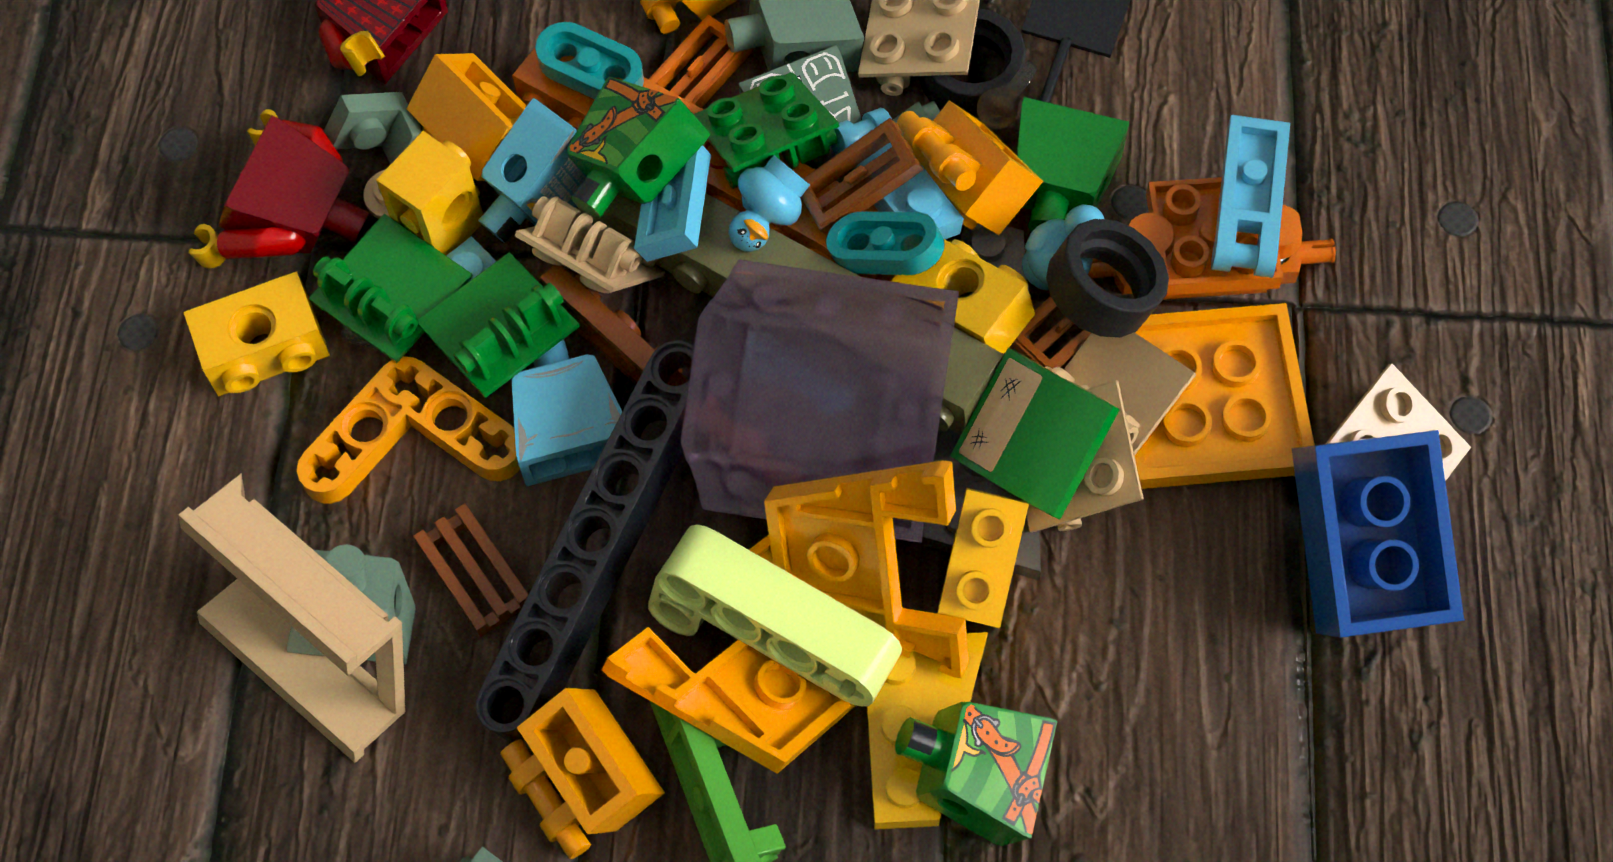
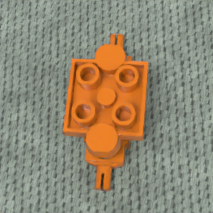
[1088,177,1336,300]

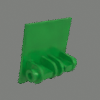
[694,72,840,189]
[308,214,473,363]
[418,252,580,398]

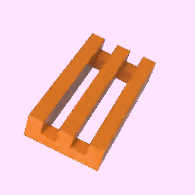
[648,15,752,108]

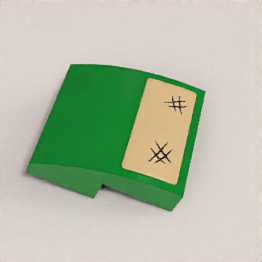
[950,348,1120,519]

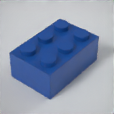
[1291,430,1464,638]

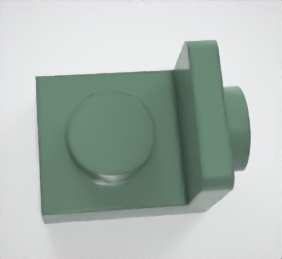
[324,92,421,164]

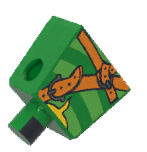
[567,76,711,218]
[895,702,1057,846]

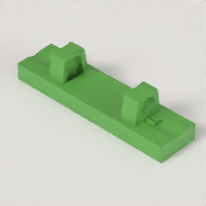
[650,701,786,862]

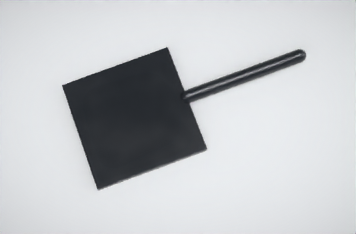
[1021,0,1131,103]

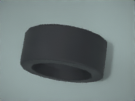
[919,9,1026,118]
[1046,219,1169,338]

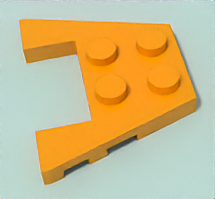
[764,460,969,678]
[602,535,856,774]

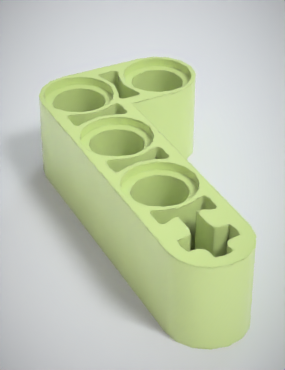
[648,525,902,707]

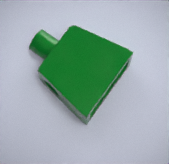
[1016,97,1130,232]

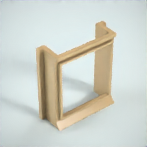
[178,473,405,763]

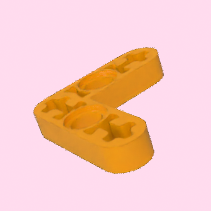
[297,356,520,504]

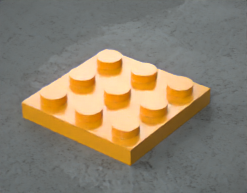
[1134,303,1314,489]

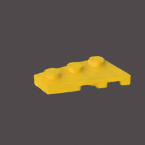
[867,632,988,830]

